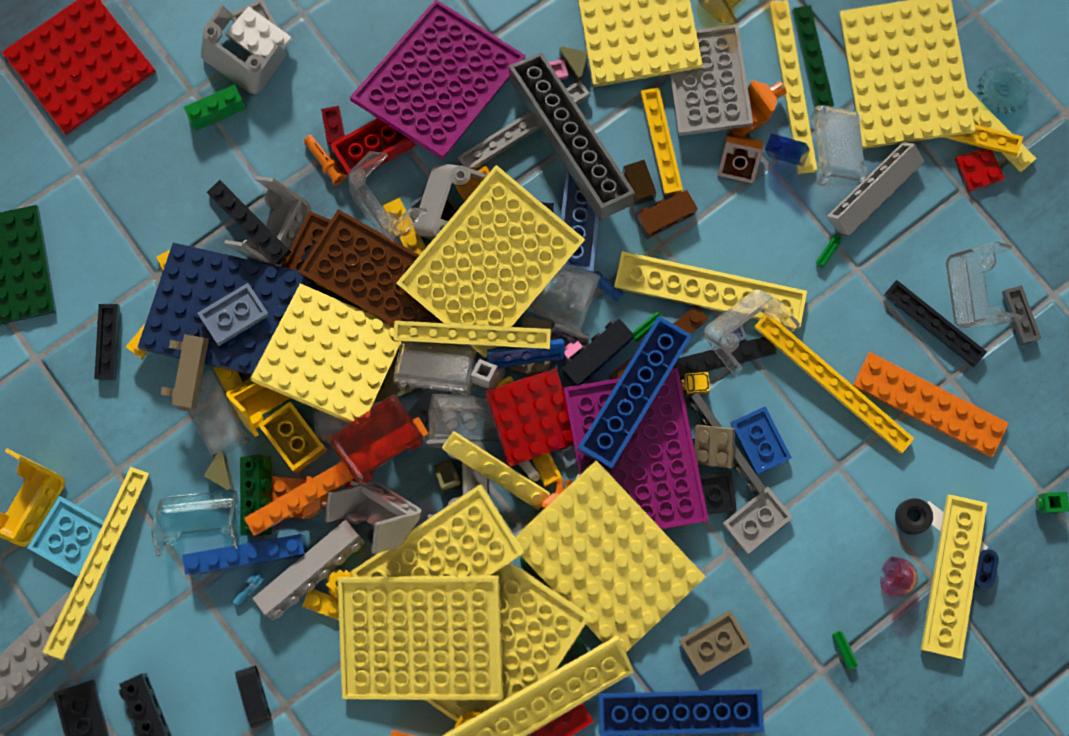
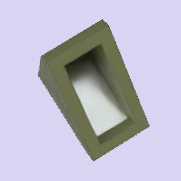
[559,46,588,82]
[203,451,235,492]
[434,459,462,494]

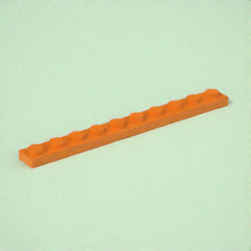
[244,417,429,536]

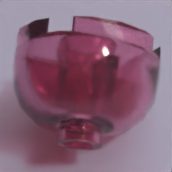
[880,557,919,597]

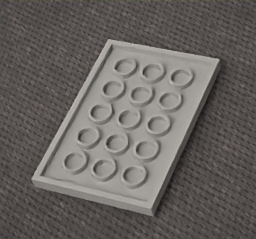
[670,24,753,136]

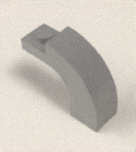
[471,346,506,390]

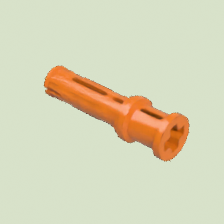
[303,135,347,186]

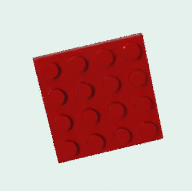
[485,368,573,466]

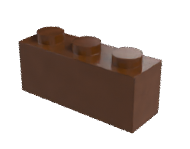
[636,190,698,239]

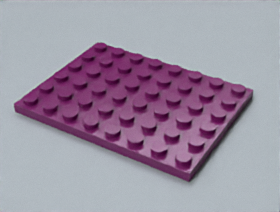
[350,0,526,160]
[563,368,709,530]

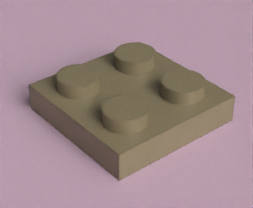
[694,425,735,468]

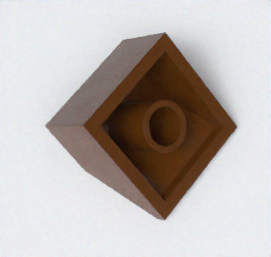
[717,133,763,184]

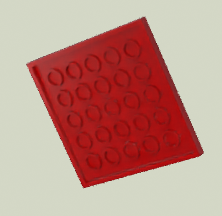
[2,0,156,135]

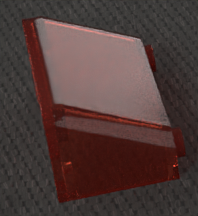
[328,395,425,485]

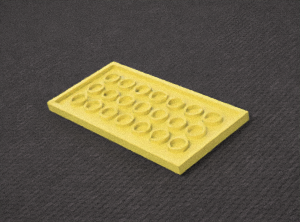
[351,485,524,577]

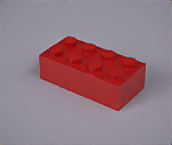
[330,118,416,182]

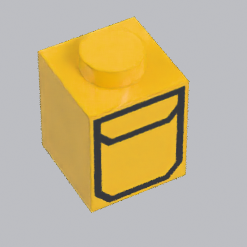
[680,372,710,396]

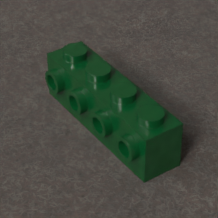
[240,454,272,536]

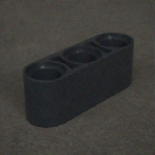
[235,665,272,728]

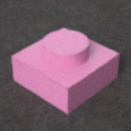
[549,59,568,80]
[564,341,583,360]

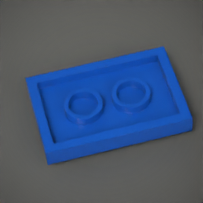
[730,406,792,475]

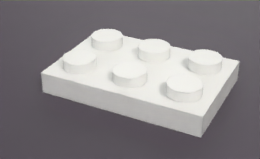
[225,6,292,58]

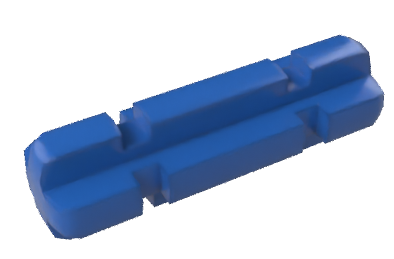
[591,271,624,302]

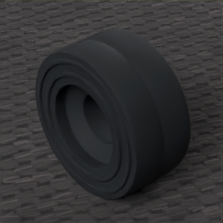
[895,498,933,534]

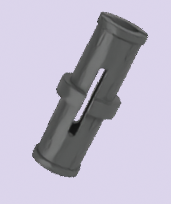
[550,321,589,345]

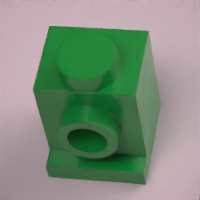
[1035,491,1069,514]

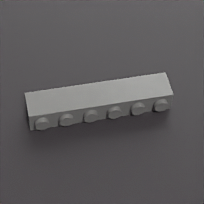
[827,143,924,235]
[253,520,365,621]

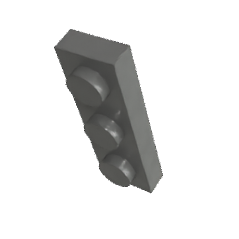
[1002,285,1041,345]

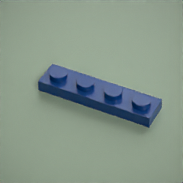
[487,339,564,368]

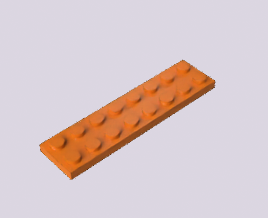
[852,352,1009,458]

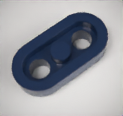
[974,549,999,589]

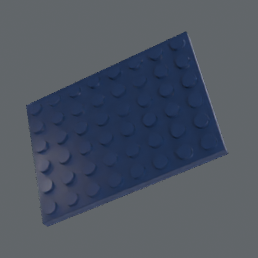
[138,242,319,375]

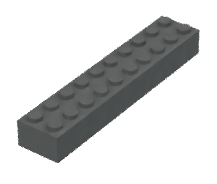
[509,52,635,220]

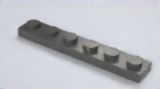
[689,392,765,495]

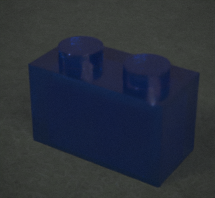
[765,133,810,167]

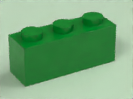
[183,85,246,131]

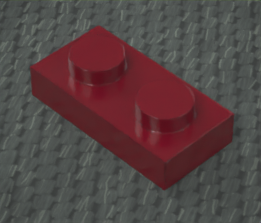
[321,106,345,146]

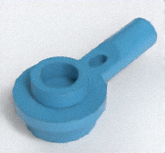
[233,571,265,606]

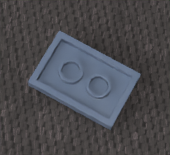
[197,283,269,346]

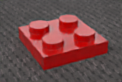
[954,148,1005,192]

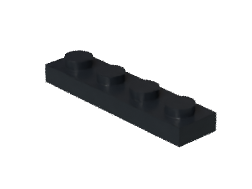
[94,304,120,380]

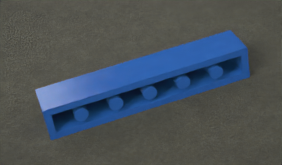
[182,534,307,576]

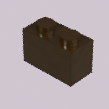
[622,160,657,206]

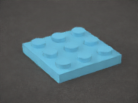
[27,496,104,577]

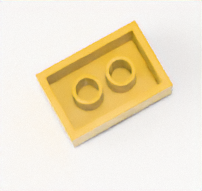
[259,402,328,474]

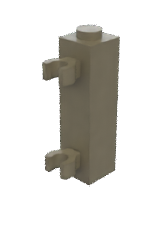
[160,334,209,411]

